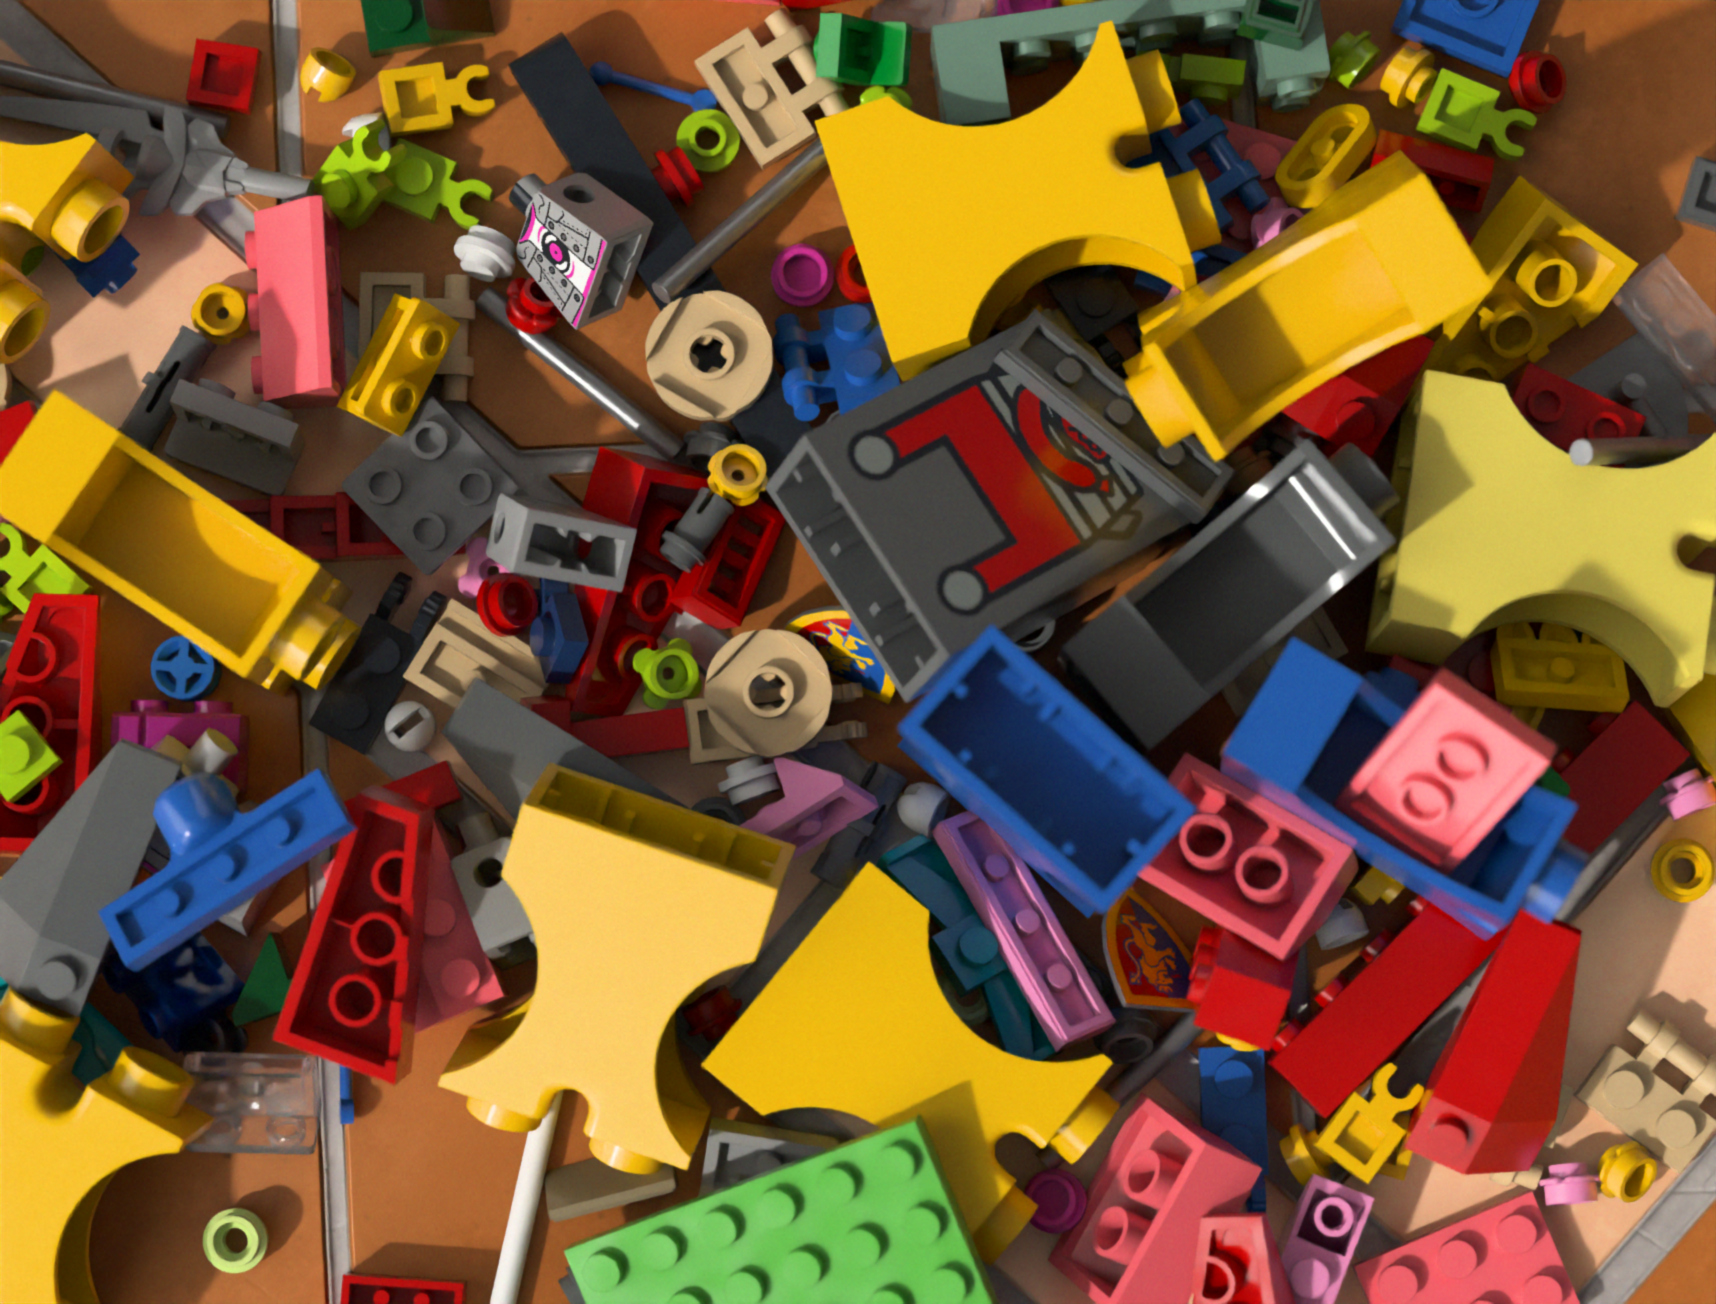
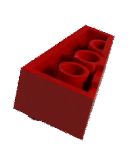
[272,785,435,1085]

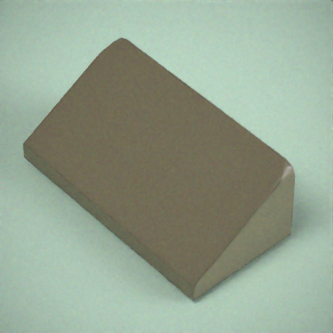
[544,1158,679,1222]

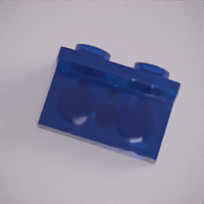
[101,931,245,1053]

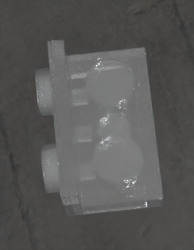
[183,1052,322,1155]

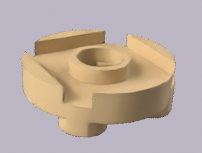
[645,290,774,421]
[704,629,833,759]

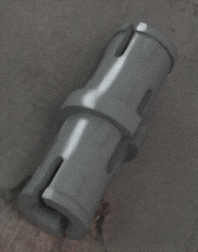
[117,325,217,453]
[810,760,908,891]

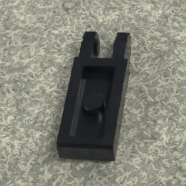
[1042,265,1144,380]
[308,571,447,756]

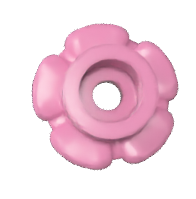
[1659,768,1716,822]
[1538,1162,1601,1206]

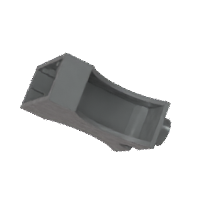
[1056,439,1400,758]

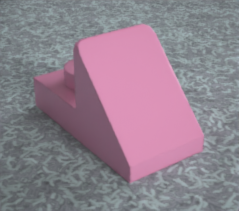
[740,756,879,861]

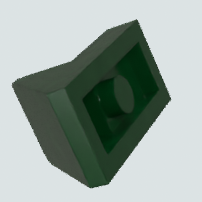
[361,0,496,57]
[231,932,295,1027]

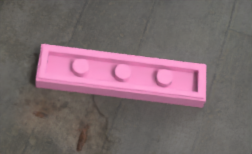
[932,811,1116,1053]

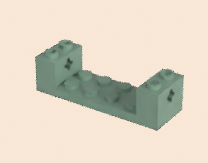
[930,0,1331,127]

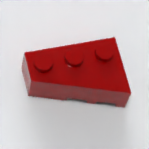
[1186,922,1300,1051]

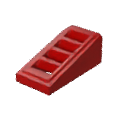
[669,497,786,630]

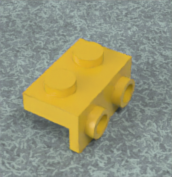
[336,293,461,438]

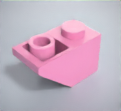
[1277,1173,1375,1304]

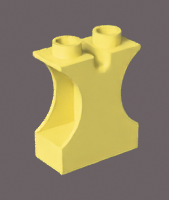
[1365,370,1716,708]

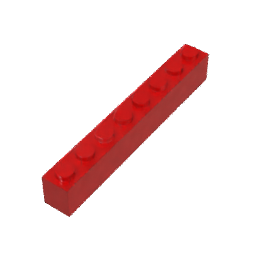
[1265,699,1691,1118]

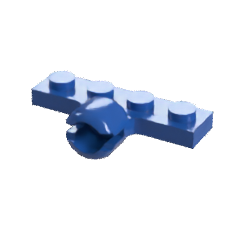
[98,768,357,972]

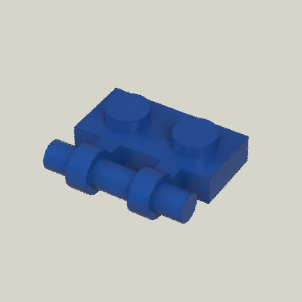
[1125,98,1271,255]
[773,303,900,421]

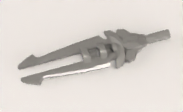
[0,96,314,216]

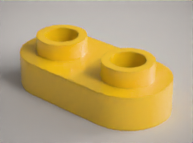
[1275,104,1377,209]

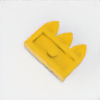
[1490,622,1630,713]

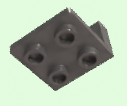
[341,396,529,575]

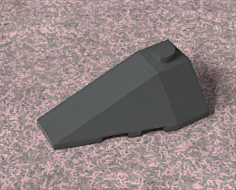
[441,677,692,824]
[0,738,183,1017]

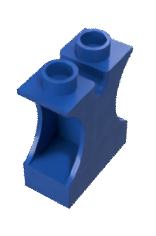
[897,624,1197,918]
[1220,637,1590,941]

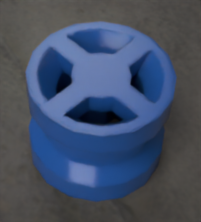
[150,635,222,703]

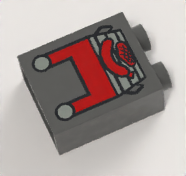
[765,308,1191,703]

